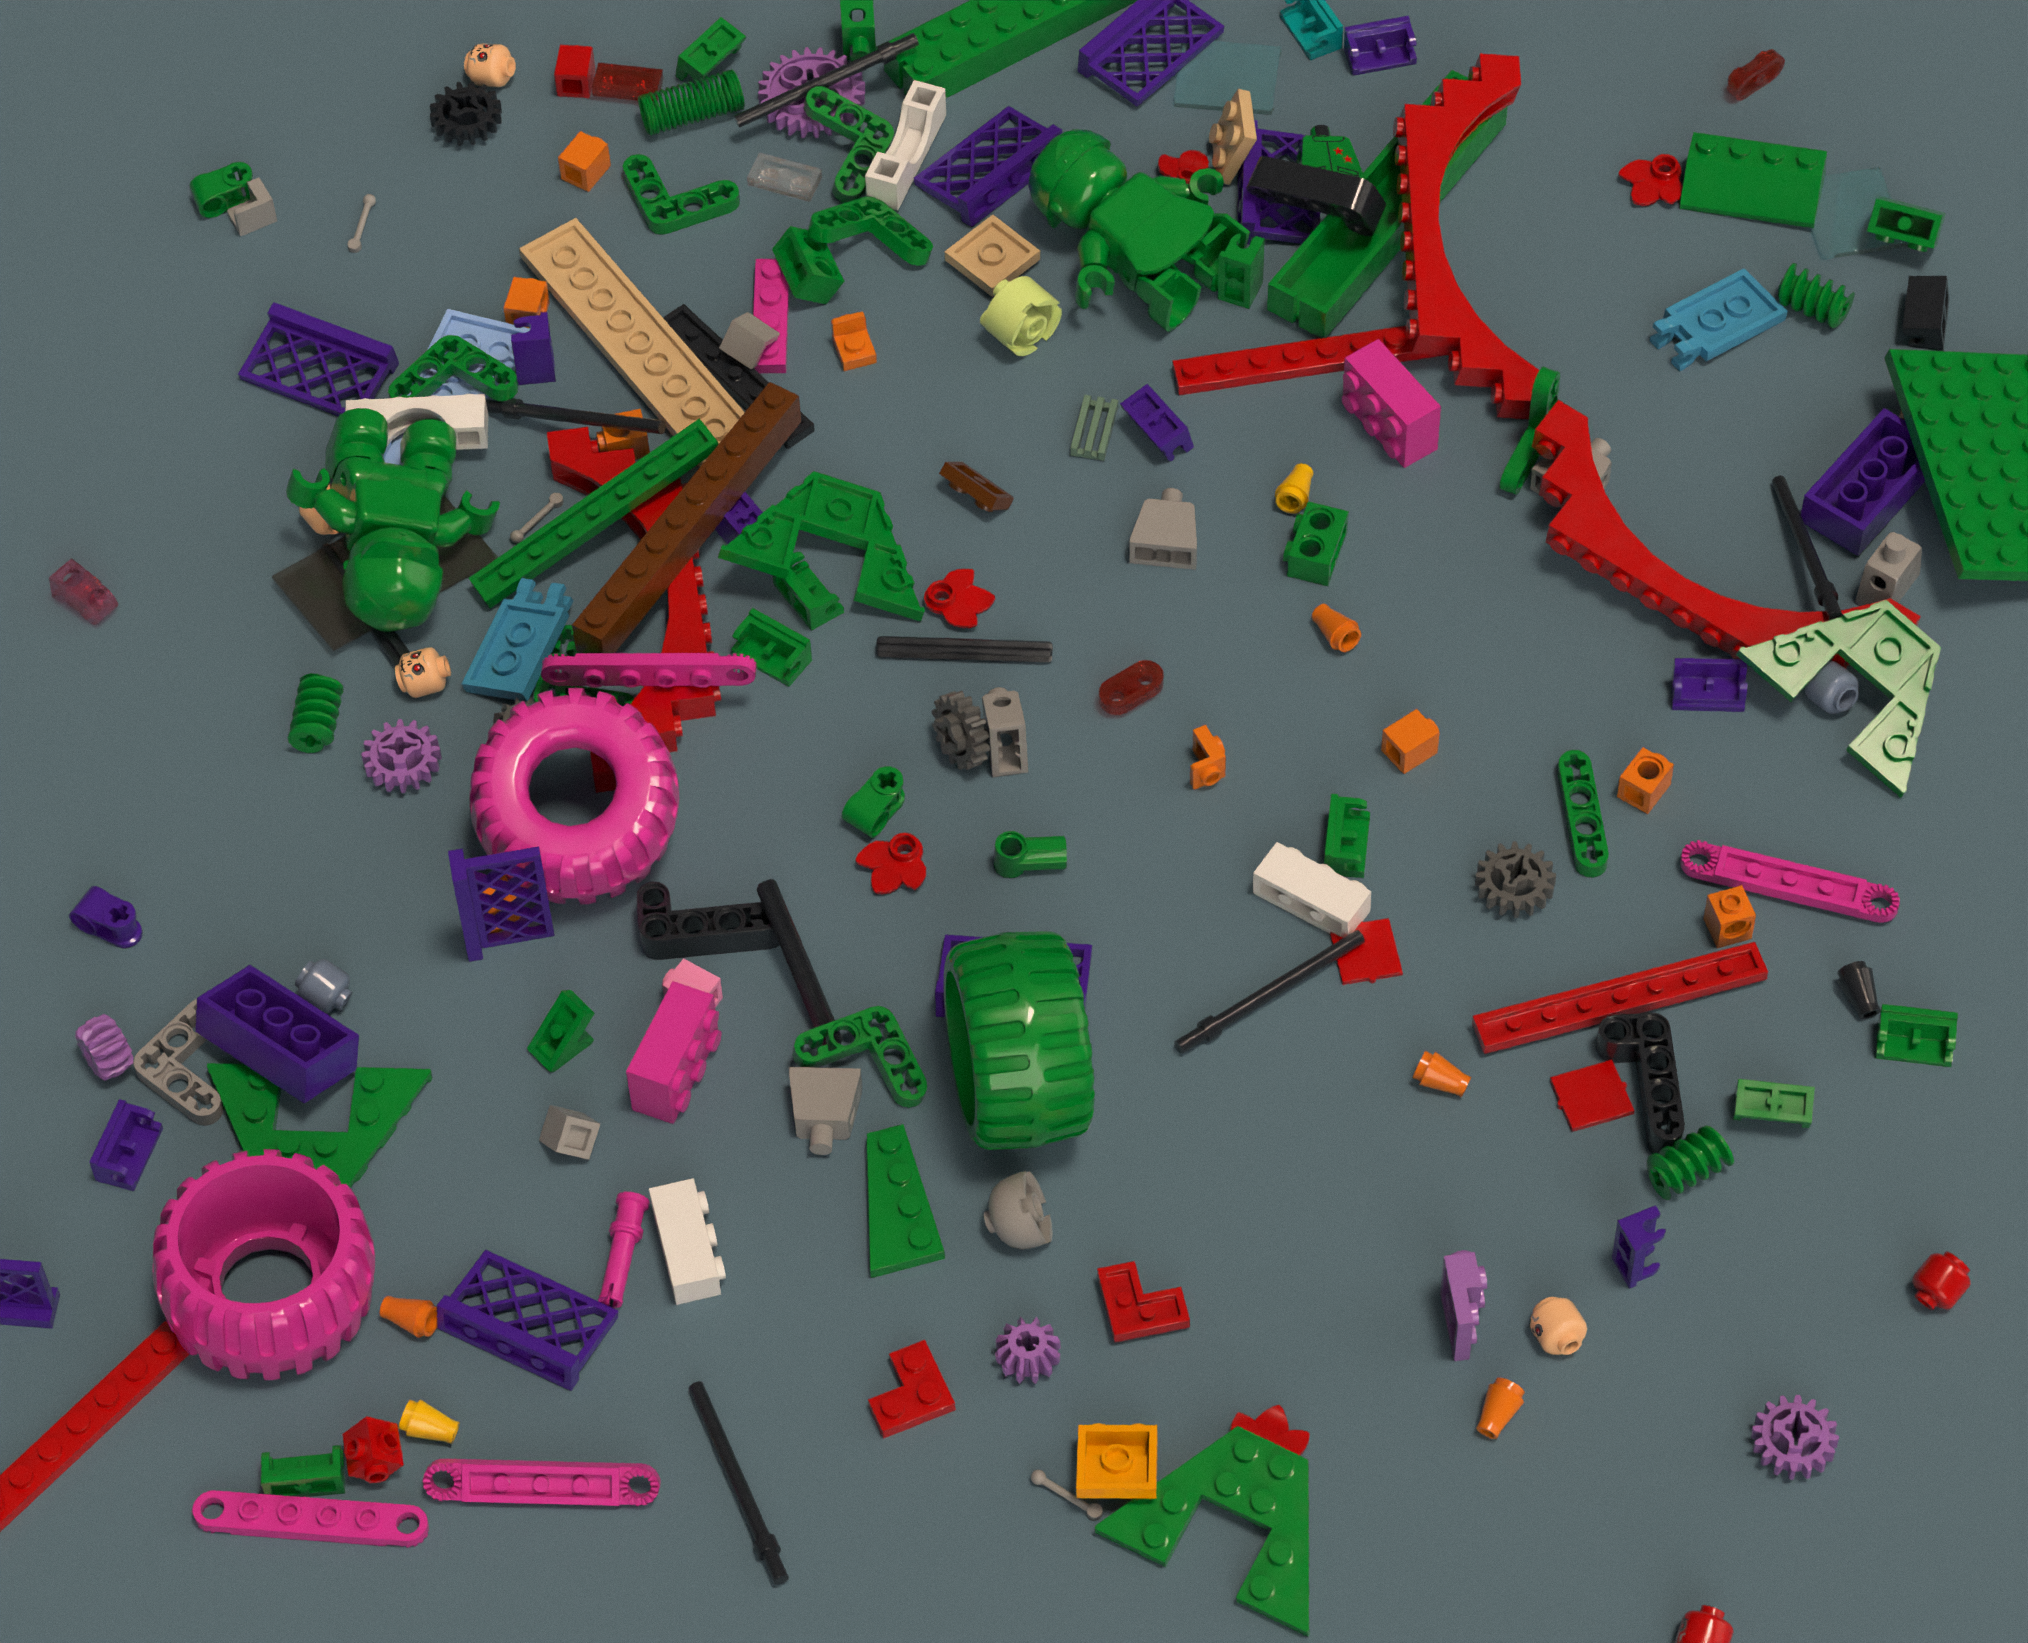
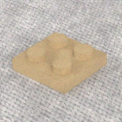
[1209,89,1257,185]
[944,214,1040,297]

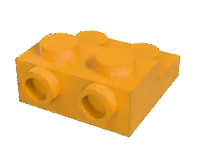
[1076,1423,1158,1499]

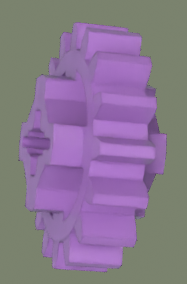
[361,719,442,793]
[1751,1395,1839,1480]

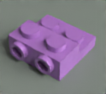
[1440,1250,1487,1361]

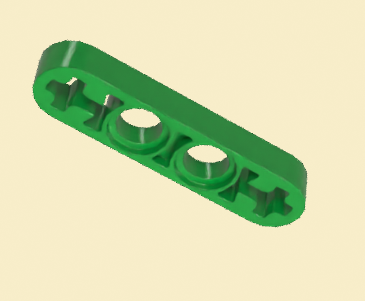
[1558,750,1609,878]

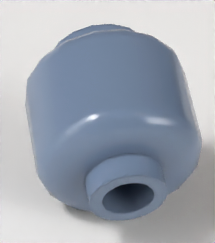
[1805,661,1859,714]
[294,959,353,1014]

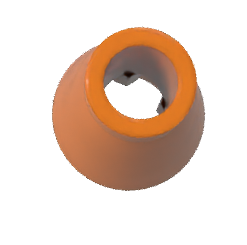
[1311,604,1361,652]
[1412,1051,1471,1097]
[380,1296,437,1338]
[1476,1377,1525,1439]

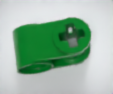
[189,162,253,218]
[841,766,905,838]

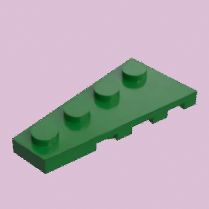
[867,1124,945,1278]

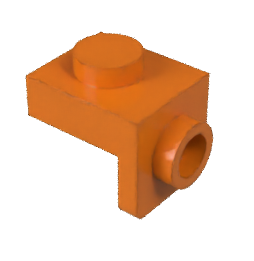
[1190,724,1226,790]

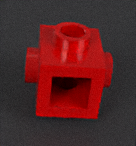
[342,1416,404,1483]

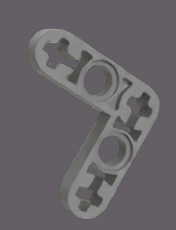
[133,998,223,1126]

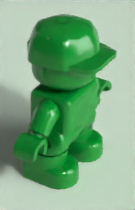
[1028,129,1250,332]
[286,408,500,632]

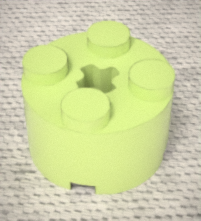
[980,276,1062,356]

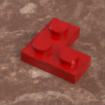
[1097,1261,1190,1343]
[868,1340,956,1439]

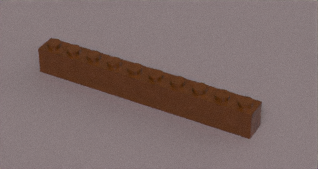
[572,382,801,653]

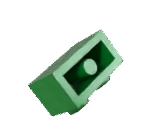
[1867,196,1946,252]

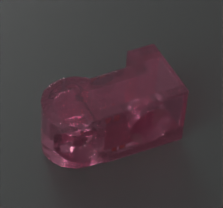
[49,558,118,625]

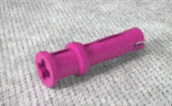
[598,1192,650,1308]

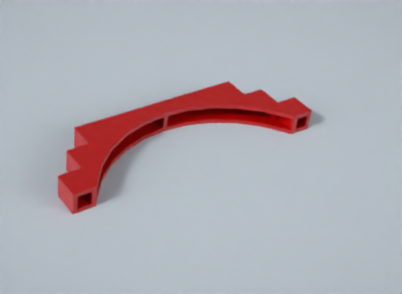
[1393,53,1539,419]
[1532,400,1921,669]
[547,427,721,793]

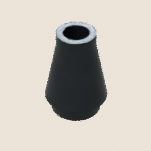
[1837,961,1881,1019]

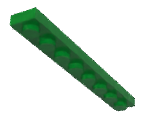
[468,418,719,608]

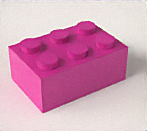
[1342,339,1441,468]
[626,981,722,1124]

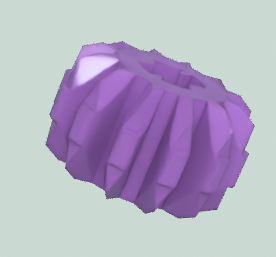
[75,1014,133,1081]
[995,1316,1061,1384]

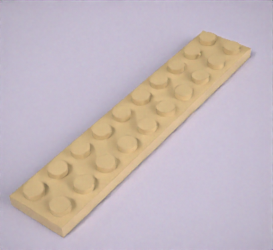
[519,218,745,467]

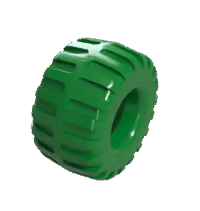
[944,931,1095,1150]

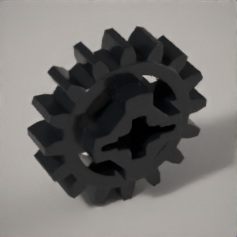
[430,81,502,146]

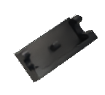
[1903,276,1950,351]

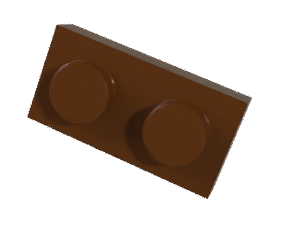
[939,462,1014,512]

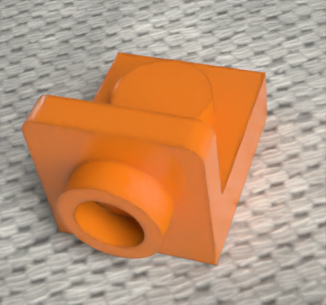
[831,312,877,371]

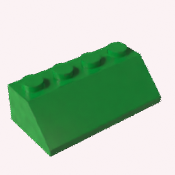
[1680,132,1827,228]

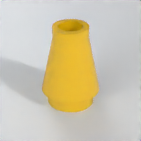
[1275,463,1314,514]
[398,1399,460,1444]

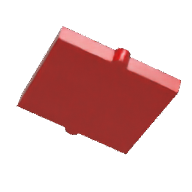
[1330,918,1403,985]
[1550,1060,1635,1132]

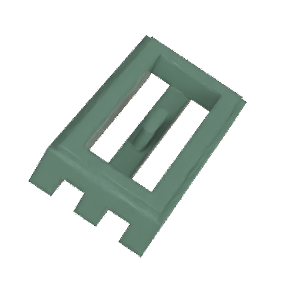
[1070,394,1118,461]

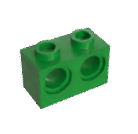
[772,226,845,305]
[1283,501,1349,586]

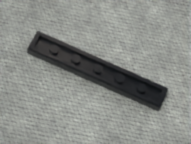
[663,304,815,449]

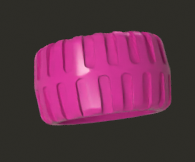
[469,688,679,904]
[152,1149,375,1381]

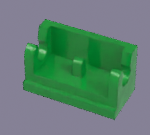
[675,17,746,89]
[1218,234,1265,309]
[772,552,844,631]
[731,608,812,687]
[1324,794,1370,878]
[1875,1004,1958,1067]
[1733,1079,1815,1128]
[261,1445,345,1497]

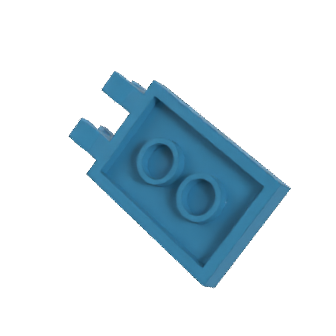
[1649,268,1788,372]
[461,578,574,702]

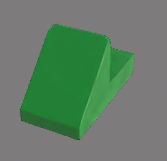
[527,990,595,1072]

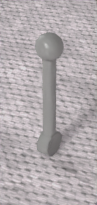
[347,194,376,253]
[510,493,564,544]
[1031,1469,1103,1521]

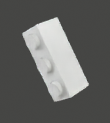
[1253,842,1371,938]
[649,1178,726,1305]

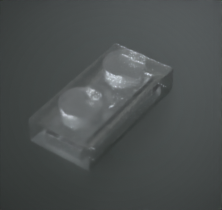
[747,153,822,202]

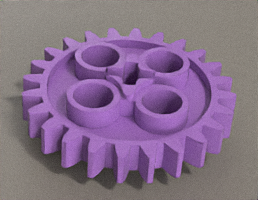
[758,47,865,138]

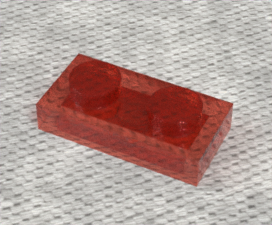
[592,62,664,101]

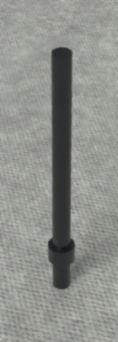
[734,33,919,128]
[486,398,665,434]
[1772,475,1843,621]
[1174,930,1365,1054]
[689,1381,789,1585]

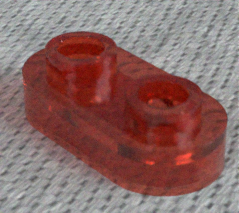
[1727,49,1785,100]
[1099,660,1164,715]

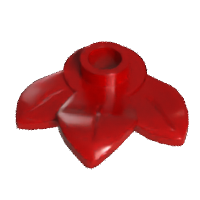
[1158,150,1209,184]
[1618,154,1683,206]
[924,569,995,628]
[855,833,926,894]
[1231,1405,1310,1456]

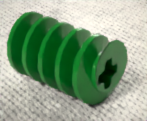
[1778,263,1855,329]
[287,673,344,754]
[1646,1125,1734,1200]

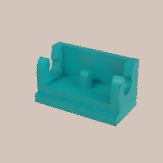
[1280,0,1343,61]

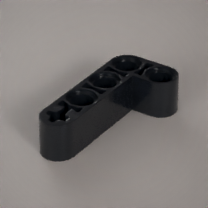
[1246,156,1387,237]
[637,881,779,960]
[1596,1013,1685,1154]

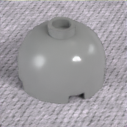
[984,1171,1053,1250]

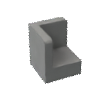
[227,177,277,236]
[719,312,780,369]
[539,1105,600,1160]

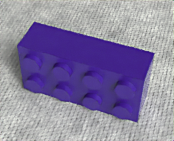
[1801,408,1925,556]
[195,965,359,1103]

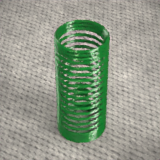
[638,69,745,136]

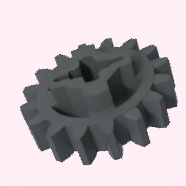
[932,691,990,770]
[1475,841,1556,918]

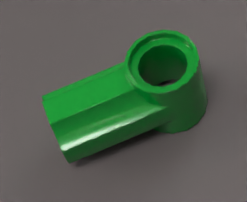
[994,831,1067,878]

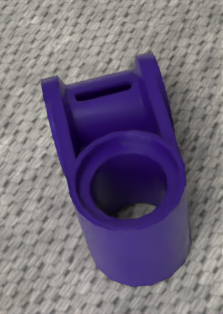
[69,886,143,948]

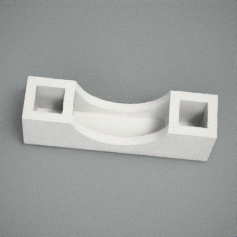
[865,80,946,211]
[345,394,488,450]

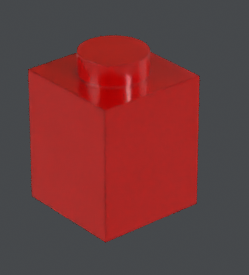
[554,45,595,98]

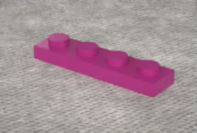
[753,259,790,373]

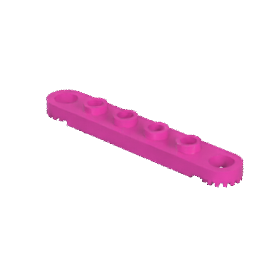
[541,653,756,688]
[1680,840,1900,923]
[422,1459,661,1506]
[192,1490,429,1548]

